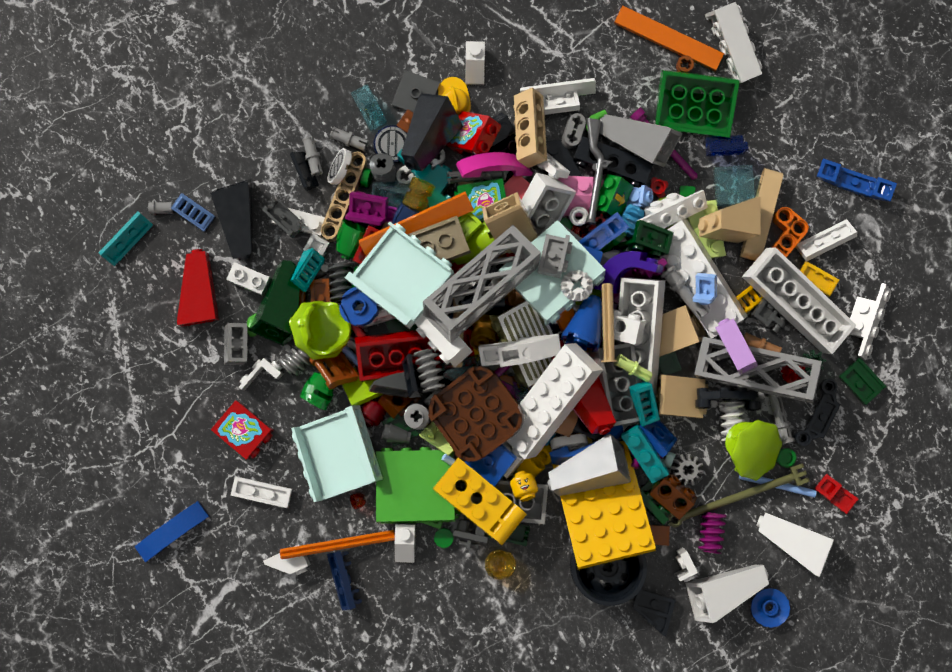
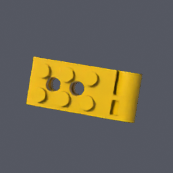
[433,458,527,545]

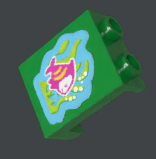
[454,178,506,222]

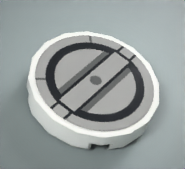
[328,148,352,185]

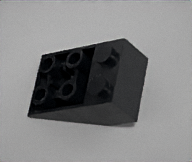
[488,112,517,182]

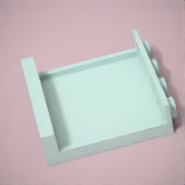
[499,220,606,326]
[345,222,454,329]
[291,405,383,502]

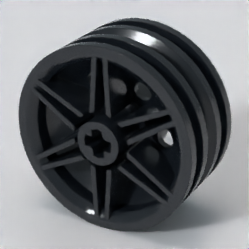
[570,551,647,606]

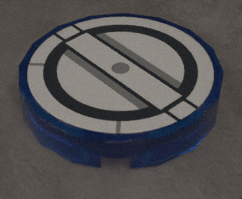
[373,125,407,163]

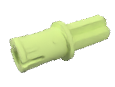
[614,354,653,382]

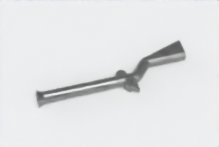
[585,118,613,225]

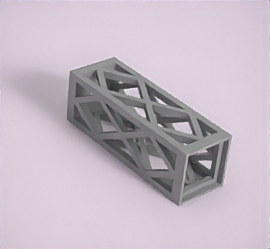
[423,225,541,343]
[694,337,822,404]

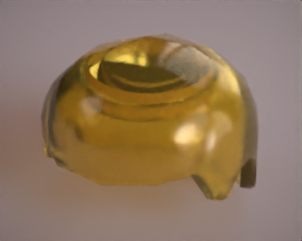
[484,550,516,580]

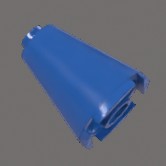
[561,295,602,352]

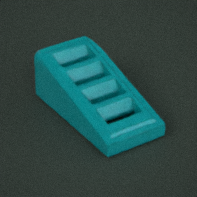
[290,248,325,292]
[629,381,660,427]

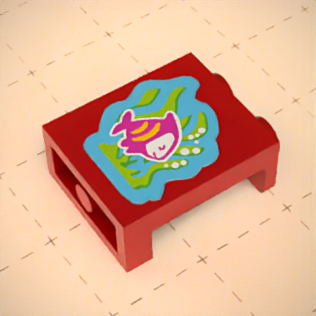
[446,111,501,155]
[211,400,274,460]

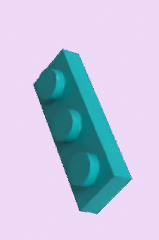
[98,211,153,266]
[621,425,669,484]

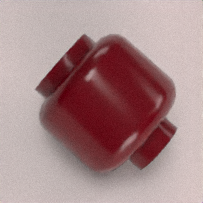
[361,398,386,428]

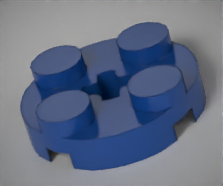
[339,287,379,327]

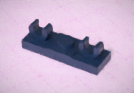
[327,551,362,611]

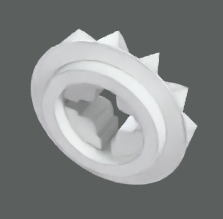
[561,270,593,301]

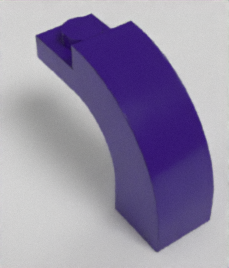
[594,251,664,294]

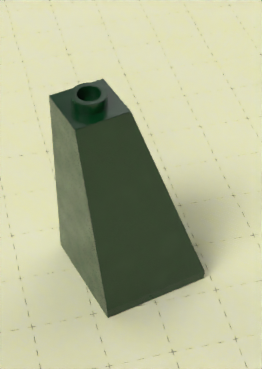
[249,260,300,346]

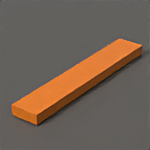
[614,5,724,72]
[359,191,474,257]

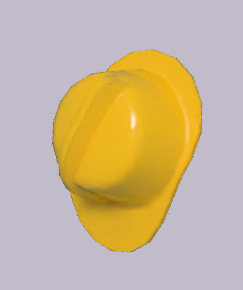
[438,77,471,116]

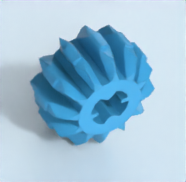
[621,204,644,238]

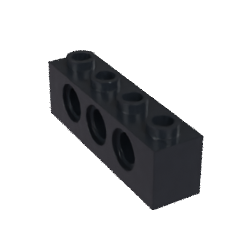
[573,136,653,187]

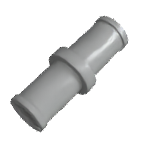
[330,127,369,152]
[302,136,323,176]

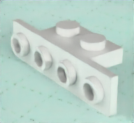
[520,78,596,115]
[637,190,708,229]
[849,283,891,360]

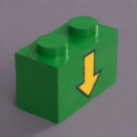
[597,174,634,218]

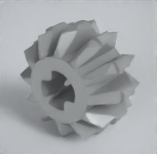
[670,453,704,486]

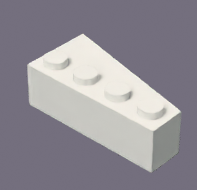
[704,2,762,83]
[414,313,473,367]

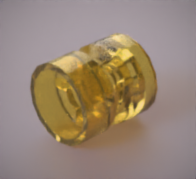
[402,177,436,211]

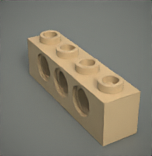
[513,87,547,168]

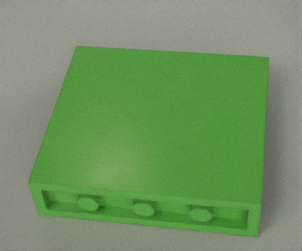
[376,447,456,524]

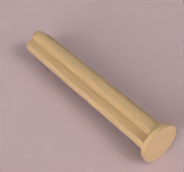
[601,283,617,363]

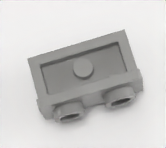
[538,234,573,278]

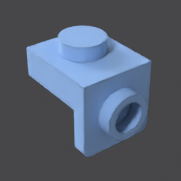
[692,273,717,305]

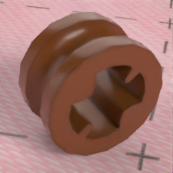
[676,55,694,73]

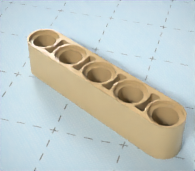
[321,152,367,242]
[740,168,783,261]

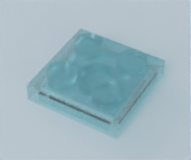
[713,165,755,206]

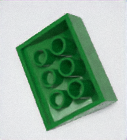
[655,70,740,138]

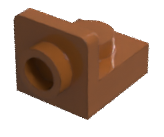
[397,109,413,133]

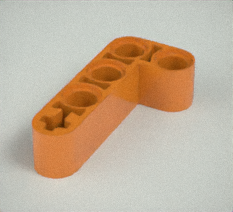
[770,207,809,257]

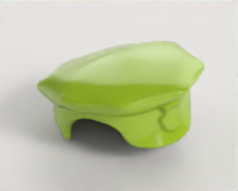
[289,301,351,360]
[725,420,782,481]

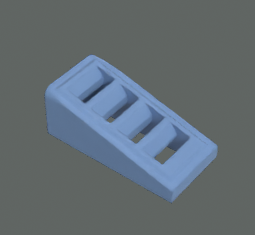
[171,193,216,232]

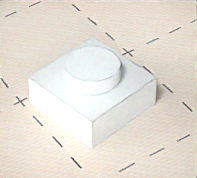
[303,233,329,255]

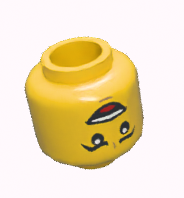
[510,471,538,502]

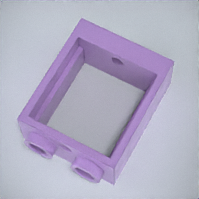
[715,318,758,375]

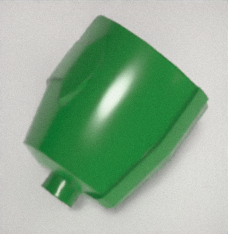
[336,219,366,260]
[299,372,334,411]

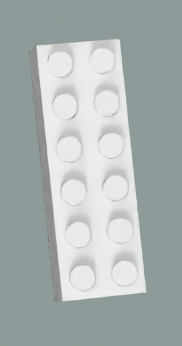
[660,219,748,338]
[742,247,856,354]
[616,277,665,398]
[507,343,603,459]

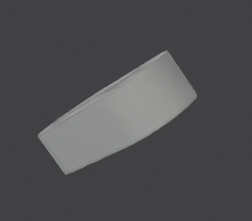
[562,113,586,149]

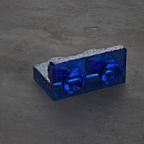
[705,135,748,156]

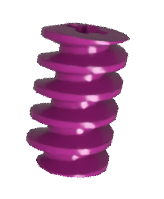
[698,512,727,554]

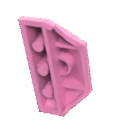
[557,176,604,217]

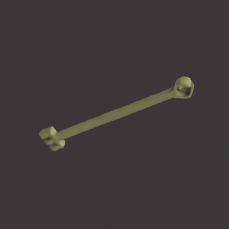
[667,463,810,527]

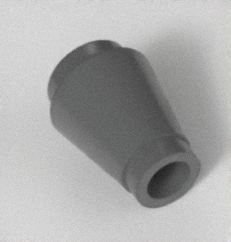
[381,423,411,443]

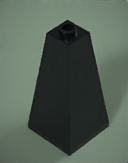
[401,93,463,171]
[210,179,253,261]

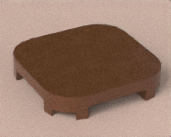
[428,366,524,462]

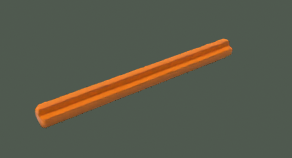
[279,530,395,559]

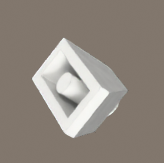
[465,41,485,85]
[395,523,416,563]
[263,544,311,575]

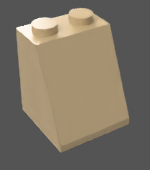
[482,192,538,254]
[698,197,761,243]
[659,305,707,357]
[655,375,708,418]

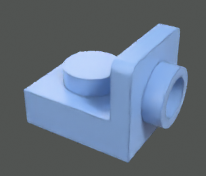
[626,185,653,208]

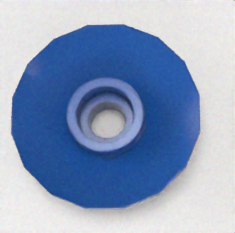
[751,588,790,628]

